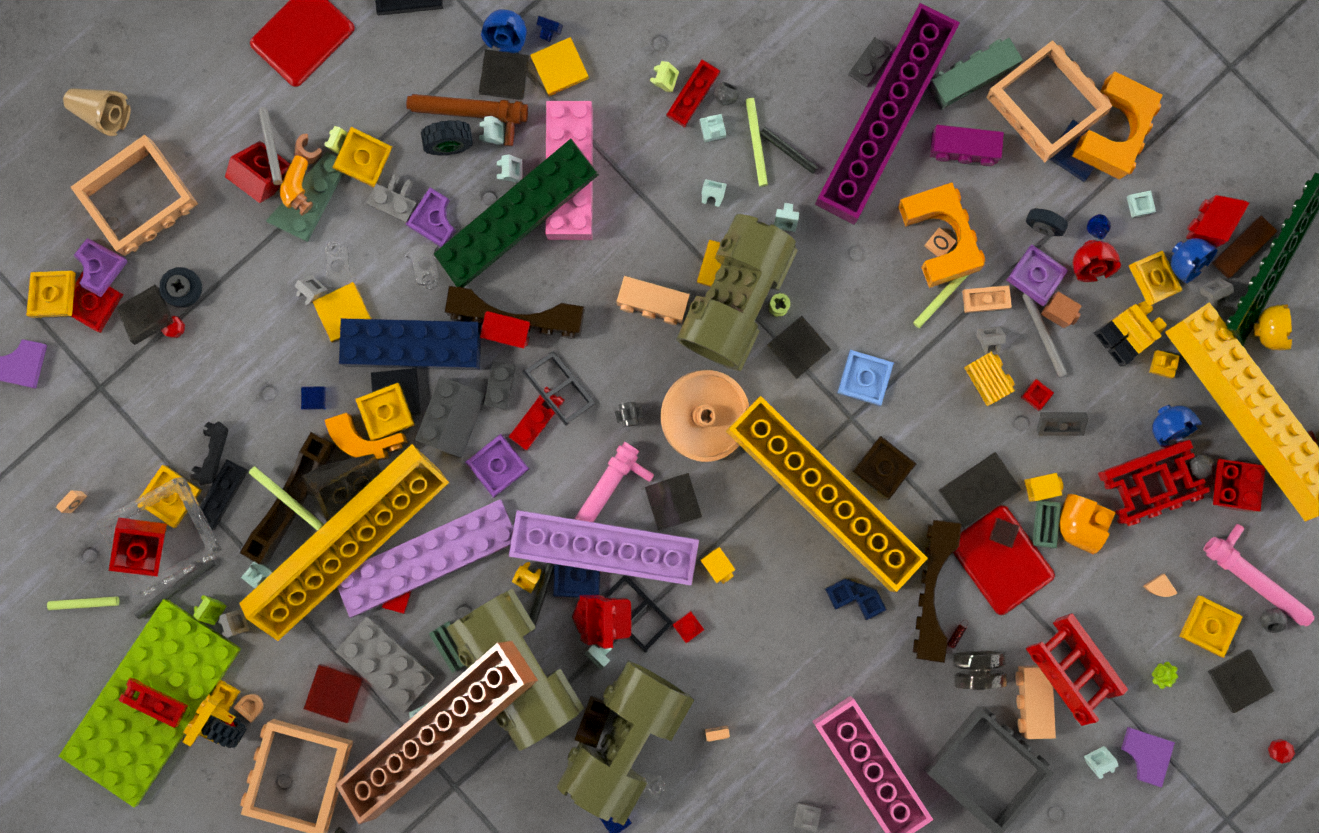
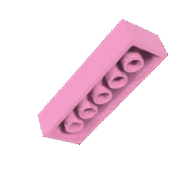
[545,101,593,240]
[812,696,933,833]

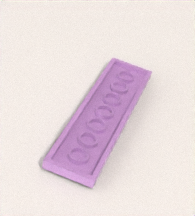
[337,499,514,618]
[509,510,699,585]

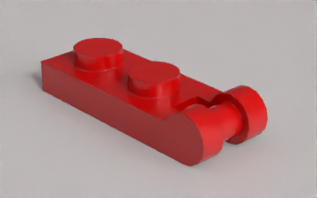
[509,387,565,451]
[119,678,188,728]

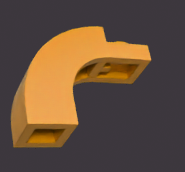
[325,413,408,461]

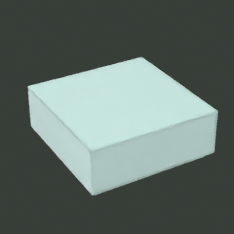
[1127,191,1156,218]

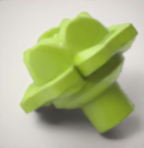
[1152,662,1178,689]

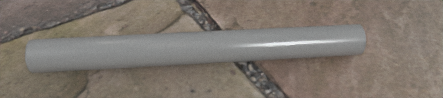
[258,107,283,185]
[1022,294,1067,377]

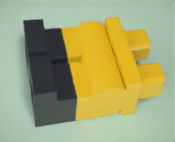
[1093,301,1167,367]

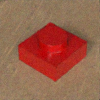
[672,611,704,643]

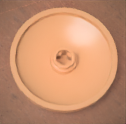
[661,370,749,462]

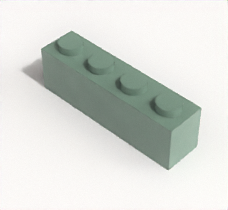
[928,38,1023,110]

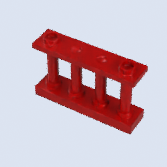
[1025,613,1128,726]

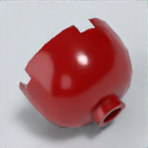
[1073,240,1121,282]

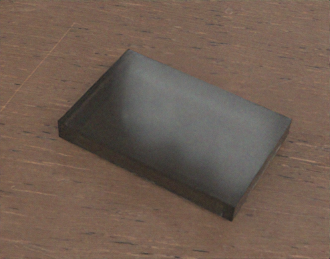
[938,452,1022,528]

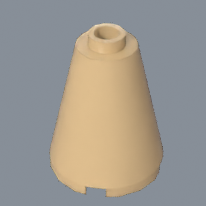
[63,88,131,136]

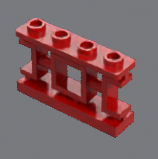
[1098,439,1210,526]

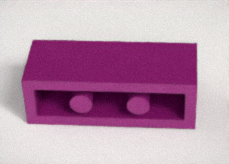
[930,125,1004,166]

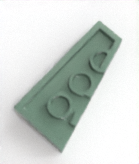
[266,152,344,242]

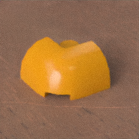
[1059,494,1116,554]

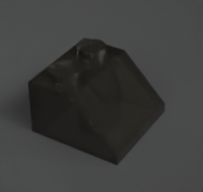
[645,473,702,531]

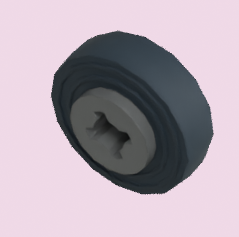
[1026,208,1068,237]
[159,267,202,308]

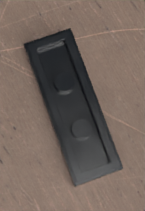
[193,459,249,530]

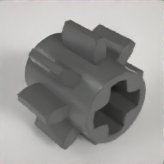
[615,402,643,428]

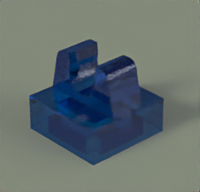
[536,16,563,42]

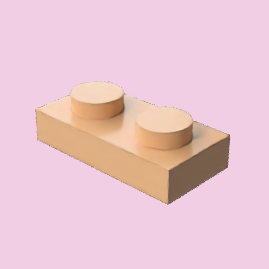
[962,285,1012,313]

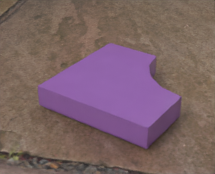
[406,188,456,247]
[74,238,127,297]
[0,339,47,388]
[1121,727,1175,788]

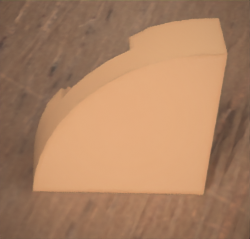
[1143,574,1177,597]

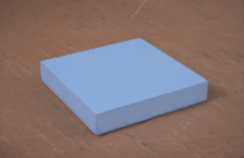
[837,350,894,406]

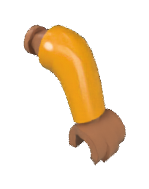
[280,134,322,216]

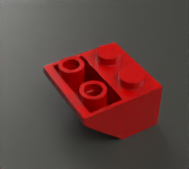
[1213,459,1265,512]

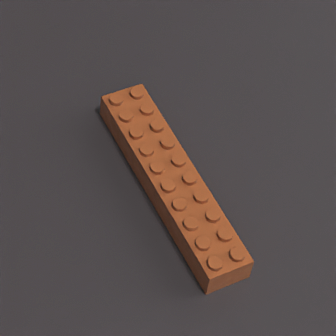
[335,641,538,824]

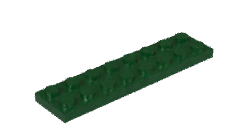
[434,138,599,288]
[1226,172,1319,346]

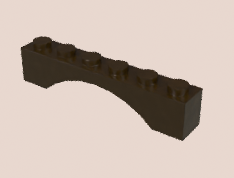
[445,286,585,339]
[240,432,337,565]
[913,520,962,663]

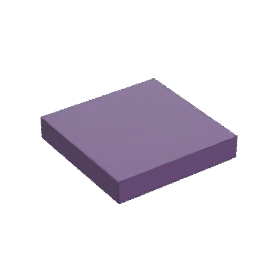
[1006,244,1068,306]
[465,434,530,498]

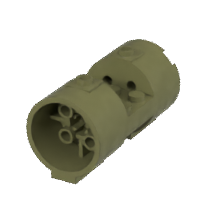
[676,214,798,371]
[446,589,585,751]
[557,660,694,826]

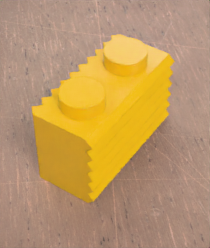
[964,351,1015,406]

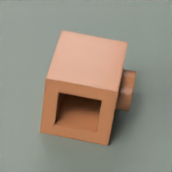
[1041,291,1082,328]

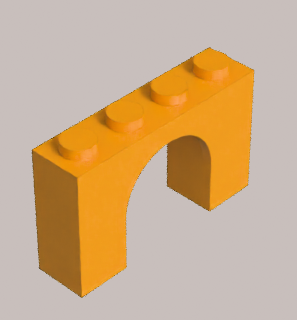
[1072,71,1162,180]
[898,182,985,288]

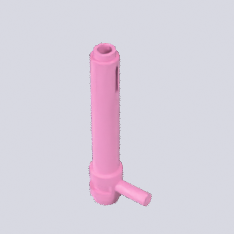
[574,442,654,522]
[1203,524,1315,627]

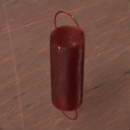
[946,620,968,653]

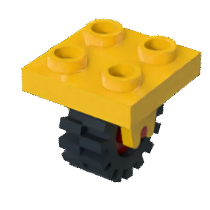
[183,691,247,748]

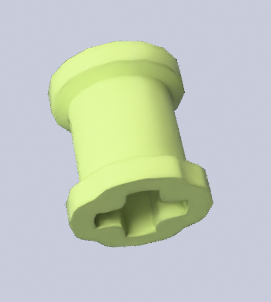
[769,293,791,317]

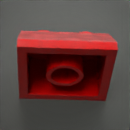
[225,141,290,203]
[1186,195,1249,248]
[108,517,167,577]

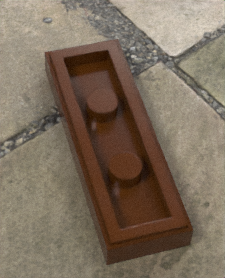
[1212,215,1277,279]

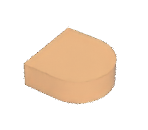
[234,694,263,723]

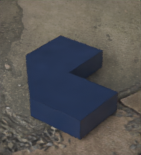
[824,578,887,620]

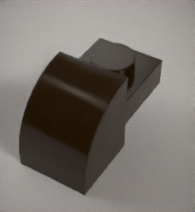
[574,696,610,748]

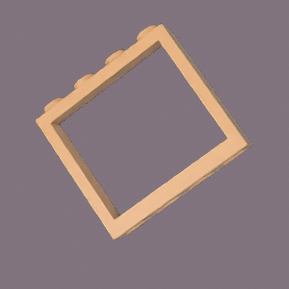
[986,40,1112,163]
[71,135,198,256]
[240,719,353,833]

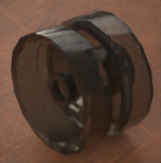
[953,651,1007,690]

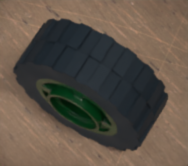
[421,120,473,156]

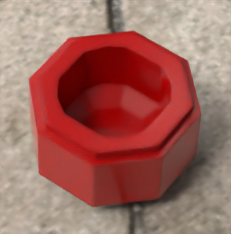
[160,316,185,338]
[1268,739,1295,763]

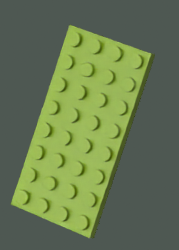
[59,599,242,808]

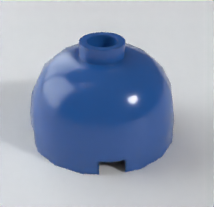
[481,9,527,54]
[1171,238,1218,284]
[1152,405,1202,447]

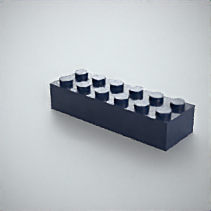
[339,318,482,370]

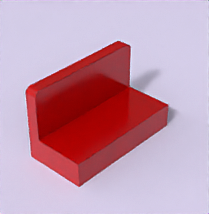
[480,311,530,349]

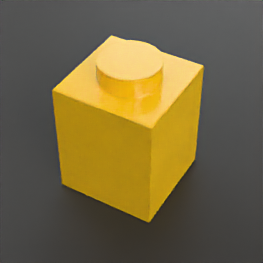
[1024,473,1063,502]
[700,547,735,584]

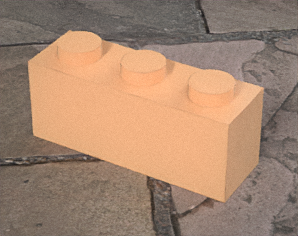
[617,276,690,325]
[1015,665,1056,739]

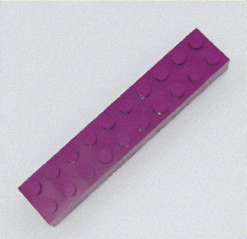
[815,3,960,225]

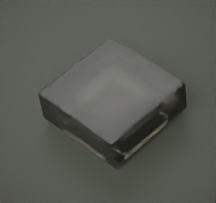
[989,518,1020,548]

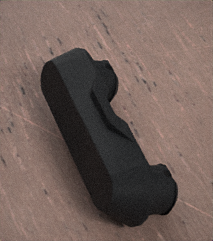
[190,421,228,485]

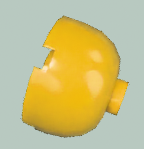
[1253,304,1292,351]

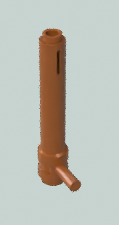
[406,94,528,146]

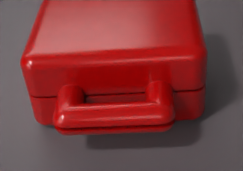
[250,0,355,87]
[953,505,1055,615]

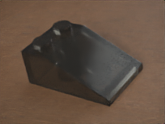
[302,454,381,522]

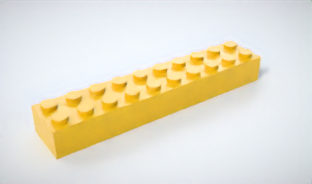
[1165,302,1319,522]
[726,396,928,592]
[239,444,449,641]

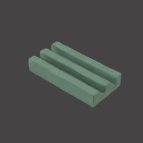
[1032,500,1061,548]
[429,621,465,673]

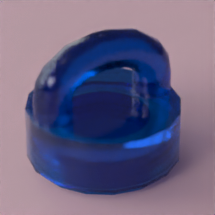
[1087,214,1111,240]

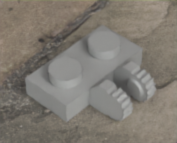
[366,173,418,223]

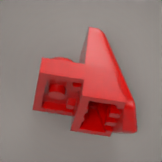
[572,595,631,649]

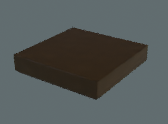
[852,436,917,500]

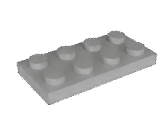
[335,616,436,713]

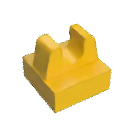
[1149,350,1180,379]
[512,562,541,594]

